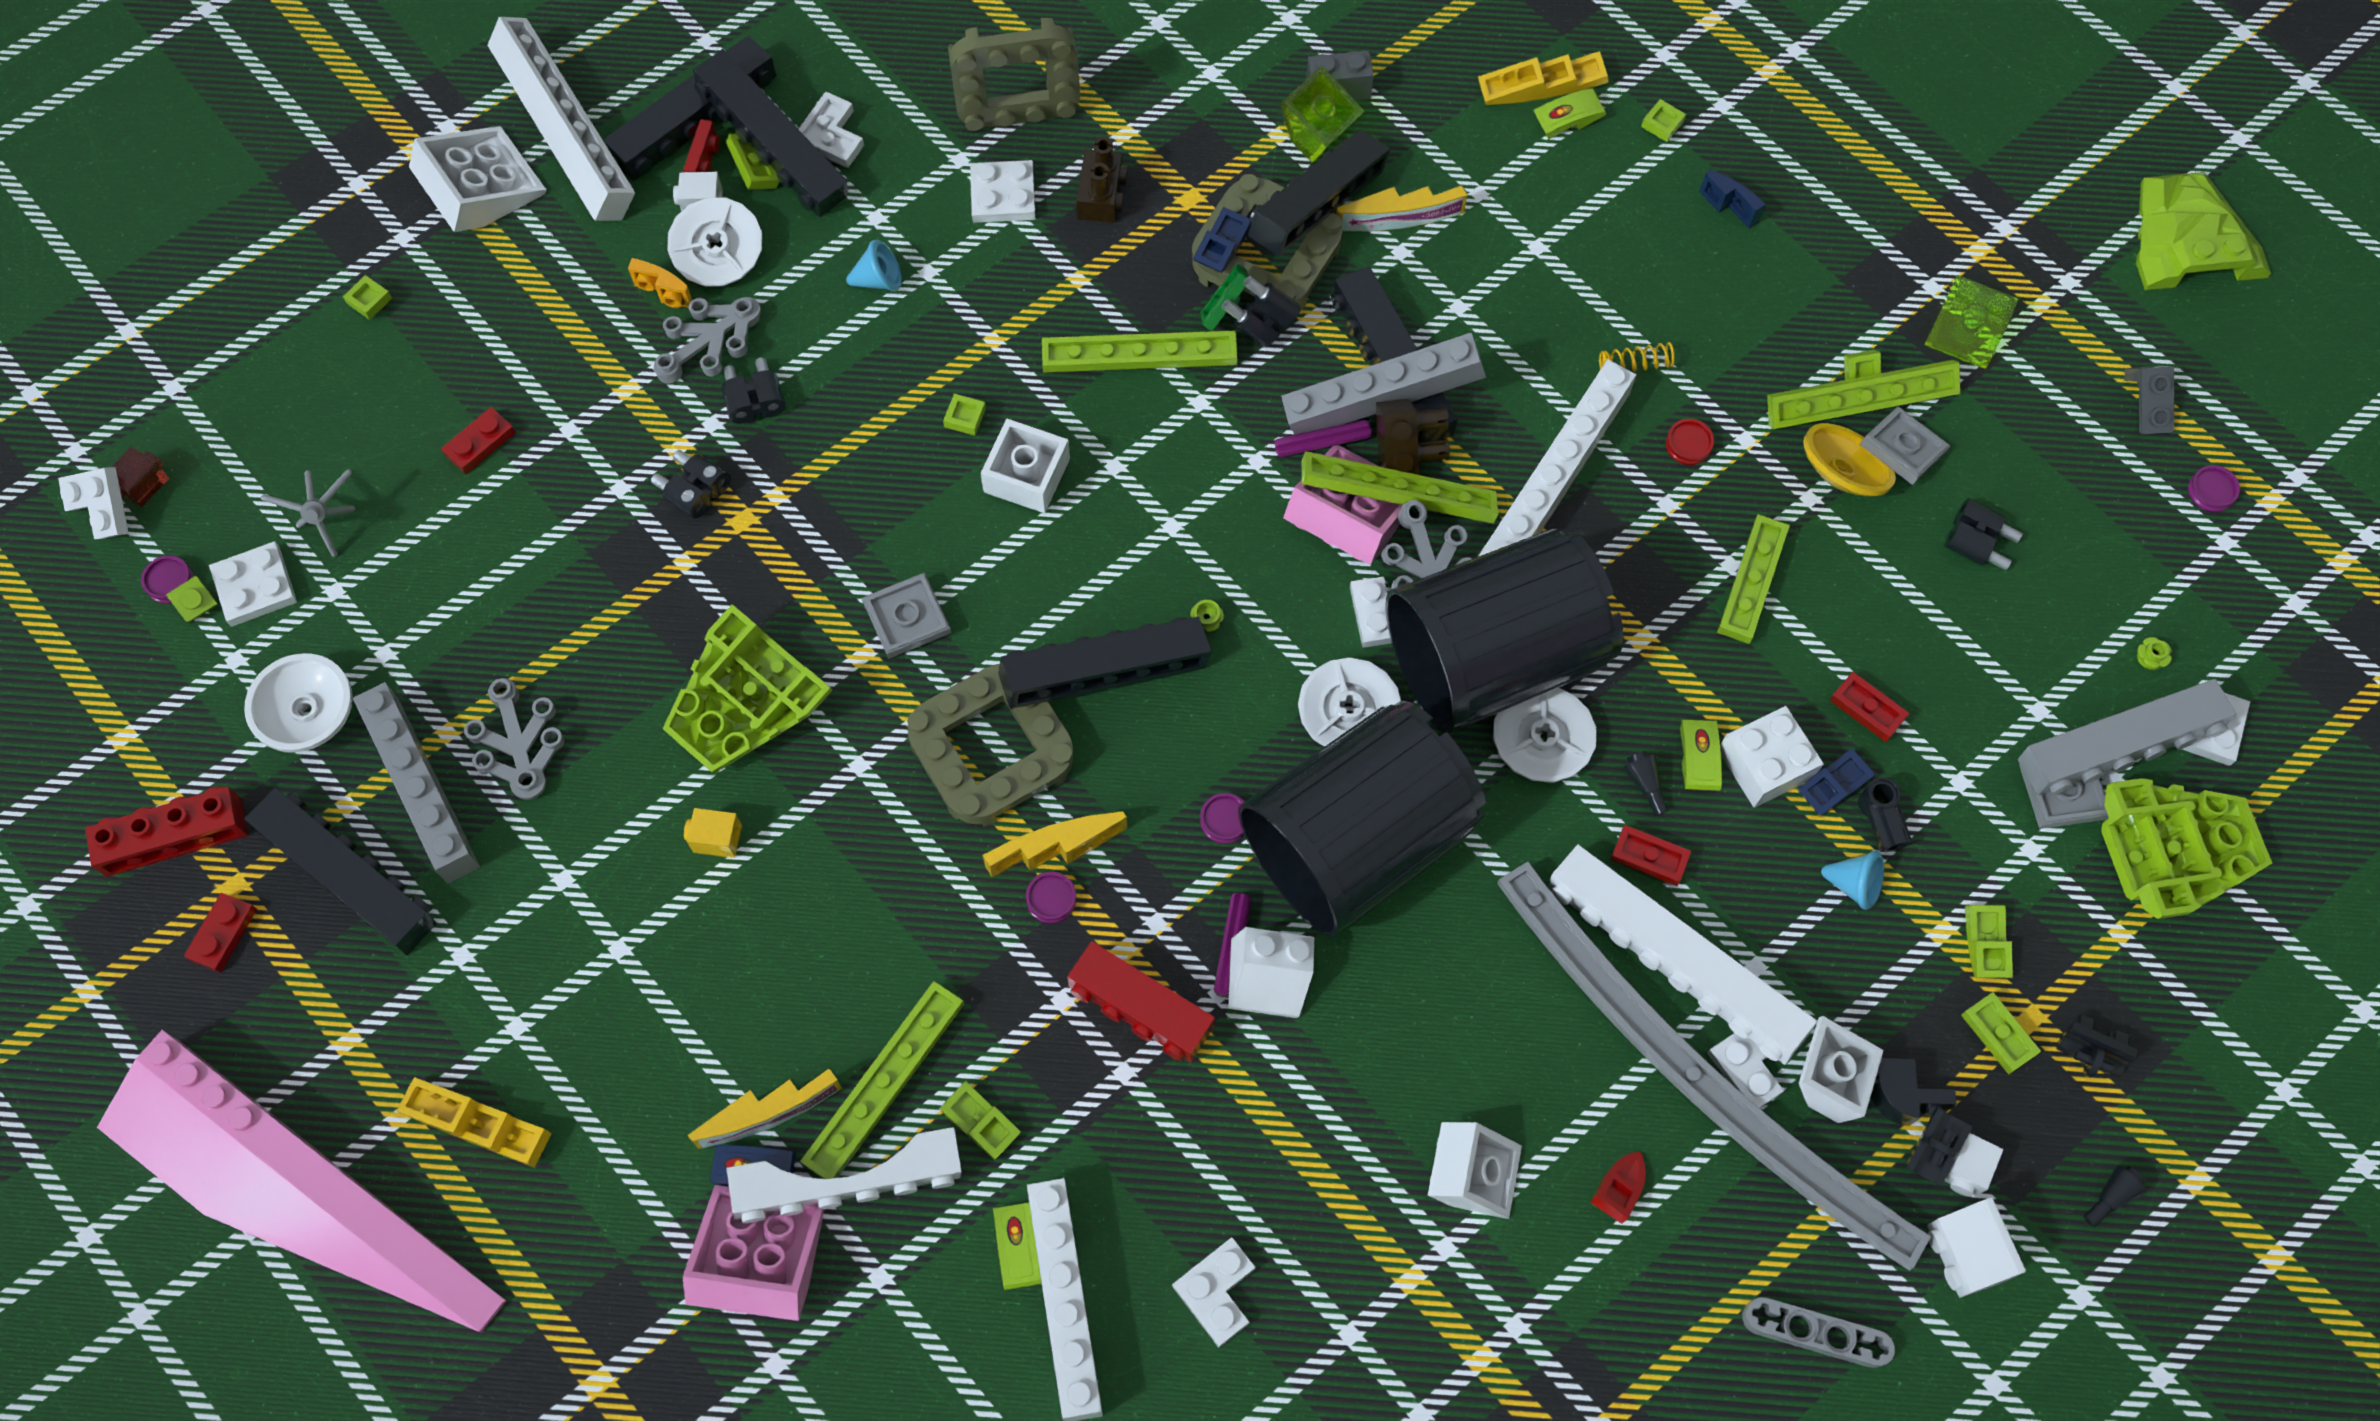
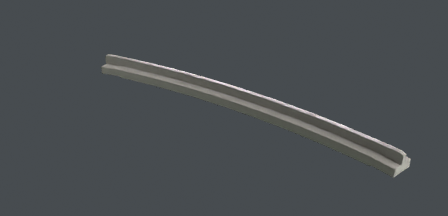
[1497,861,1931,1270]

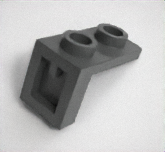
[2125,366,2174,434]

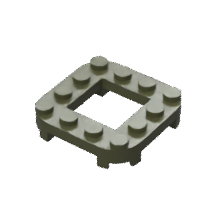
[948,18,1080,131]
[1192,174,1342,311]
[907,664,1074,827]

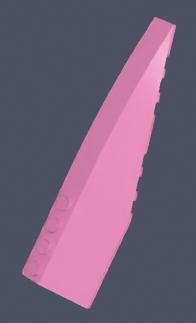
[97,1030,507,1333]

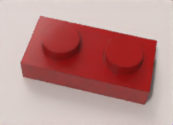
[683,119,720,173]
[441,407,516,475]
[1829,671,1910,742]
[1610,825,1691,886]
[184,893,257,973]

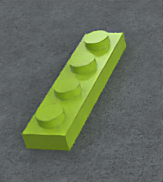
[1717,514,1790,644]

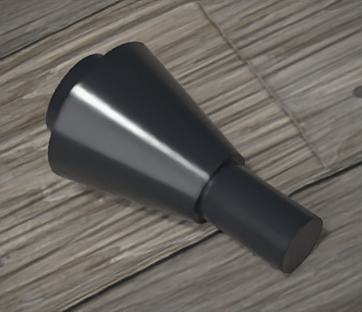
[1623,750,1668,816]
[2083,1165,2147,1227]

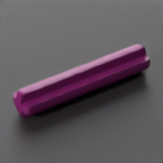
[1275,420,1371,457]
[1214,893,1251,998]

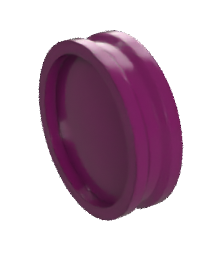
[2188,465,2240,512]
[141,555,194,604]
[1200,793,1244,844]
[1026,872,1076,924]

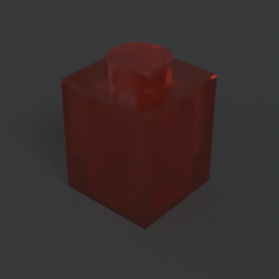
[112,447,169,507]

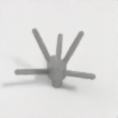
[261,469,355,557]

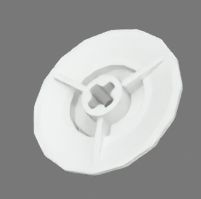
[667,197,762,286]
[1298,658,1400,746]
[1493,688,1596,783]

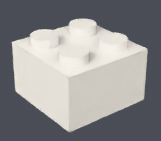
[981,418,1070,513]
[1720,706,1824,808]

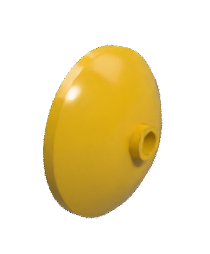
[1803,423,1896,497]

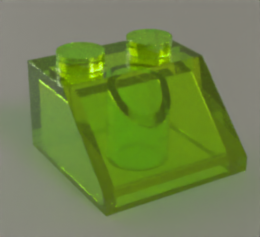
[1280,65,1364,163]
[1924,275,2019,369]

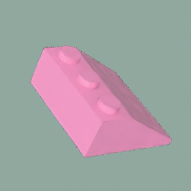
[1283,445,1402,565]
[683,1185,825,1321]

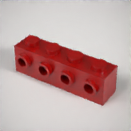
[85,786,248,877]
[1067,941,1215,1063]

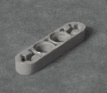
[1742,1297,1895,1368]

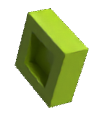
[1641,99,1686,142]
[343,275,392,320]
[1844,350,1881,380]
[943,394,986,436]
[166,576,219,624]

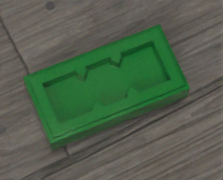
[1200,264,1249,331]

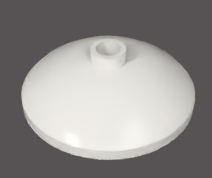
[244,653,353,752]

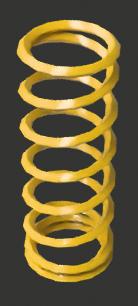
[1599,342,1675,372]

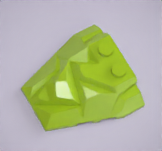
[2136,172,2271,290]
[663,604,832,774]
[2101,778,2272,919]

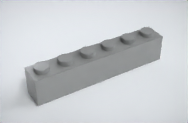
[1281,332,1486,435]
[2017,679,2237,796]
[353,682,480,884]

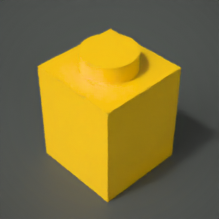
[684,808,742,858]

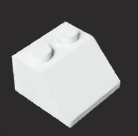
[1228,927,1314,1018]
[1799,1016,1884,1123]
[1428,1122,1522,1219]
[1927,1197,2026,1298]

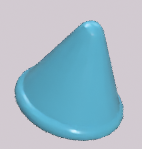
[846,240,902,291]
[1821,851,1884,910]

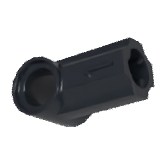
[1858,778,1912,853]

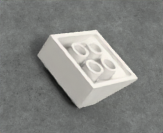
[409,126,546,232]

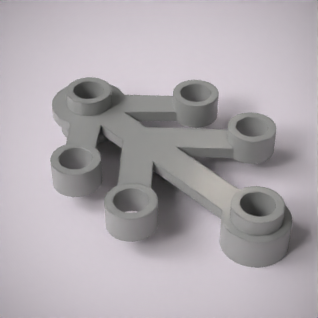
[654,297,761,383]
[1381,500,1471,589]
[464,678,565,800]

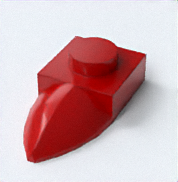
[1590,1152,1646,1224]

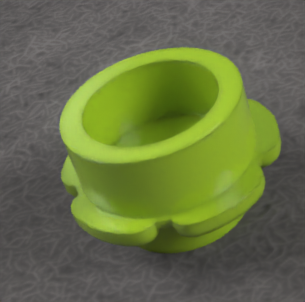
[1190,599,1224,632]
[2137,637,2172,670]

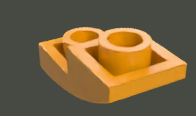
[628,258,692,308]

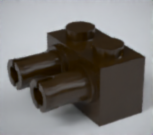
[1076,136,1128,223]
[1376,399,1450,475]

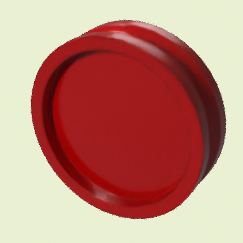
[1666,419,1714,465]

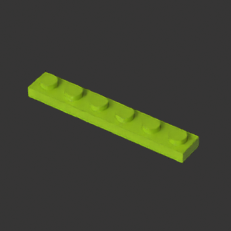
[1042,330,1237,372]
[1767,360,1960,429]
[1301,451,1498,524]
[800,981,964,1179]

